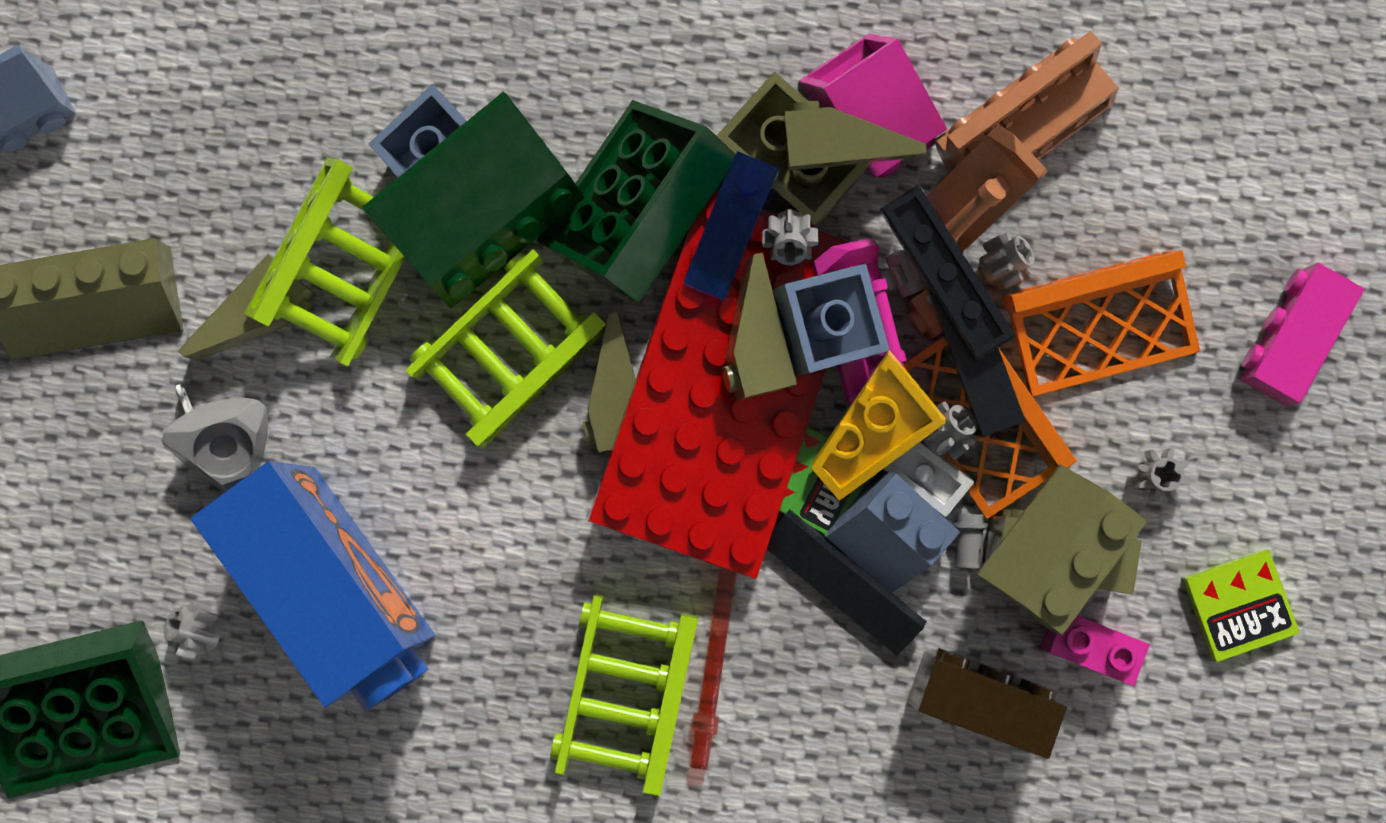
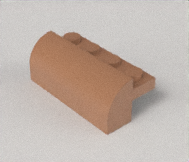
[935,30,1119,173]

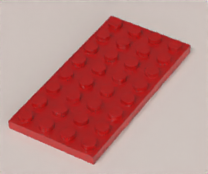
[587,191,849,579]

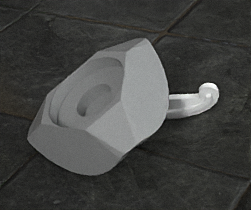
[162,384,268,492]

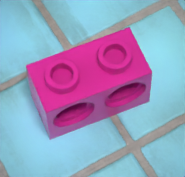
[1039,615,1150,686]

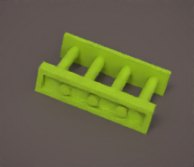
[244,157,405,366]
[405,249,606,449]
[550,594,699,796]

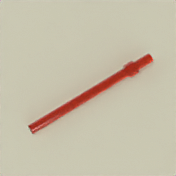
[690,567,737,770]

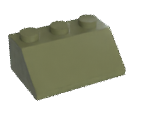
[716,71,871,228]
[976,465,1148,635]

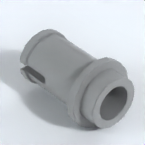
[952,514,988,568]

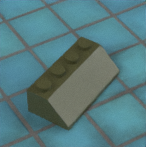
[0,238,184,360]

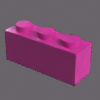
[1240,262,1365,406]

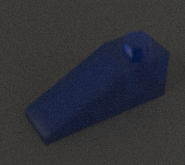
[683,151,779,301]

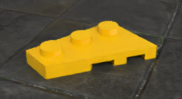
[811,350,946,501]

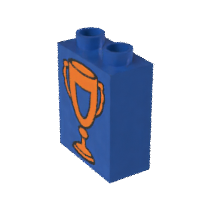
[190,461,436,712]

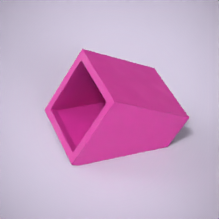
[799,33,947,178]

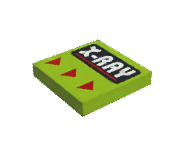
[1182,549,1300,662]

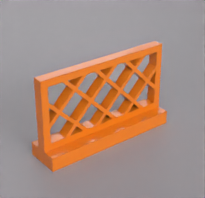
[1002,250,1201,396]
[904,337,1078,519]

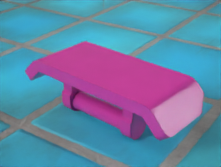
[813,238,907,406]

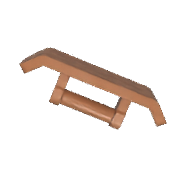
[926,125,1048,253]

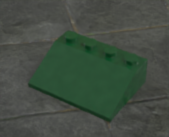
[362,91,585,309]
[536,100,738,303]
[0,620,180,799]

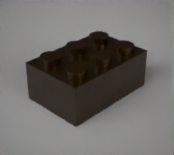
[907,648,1067,759]

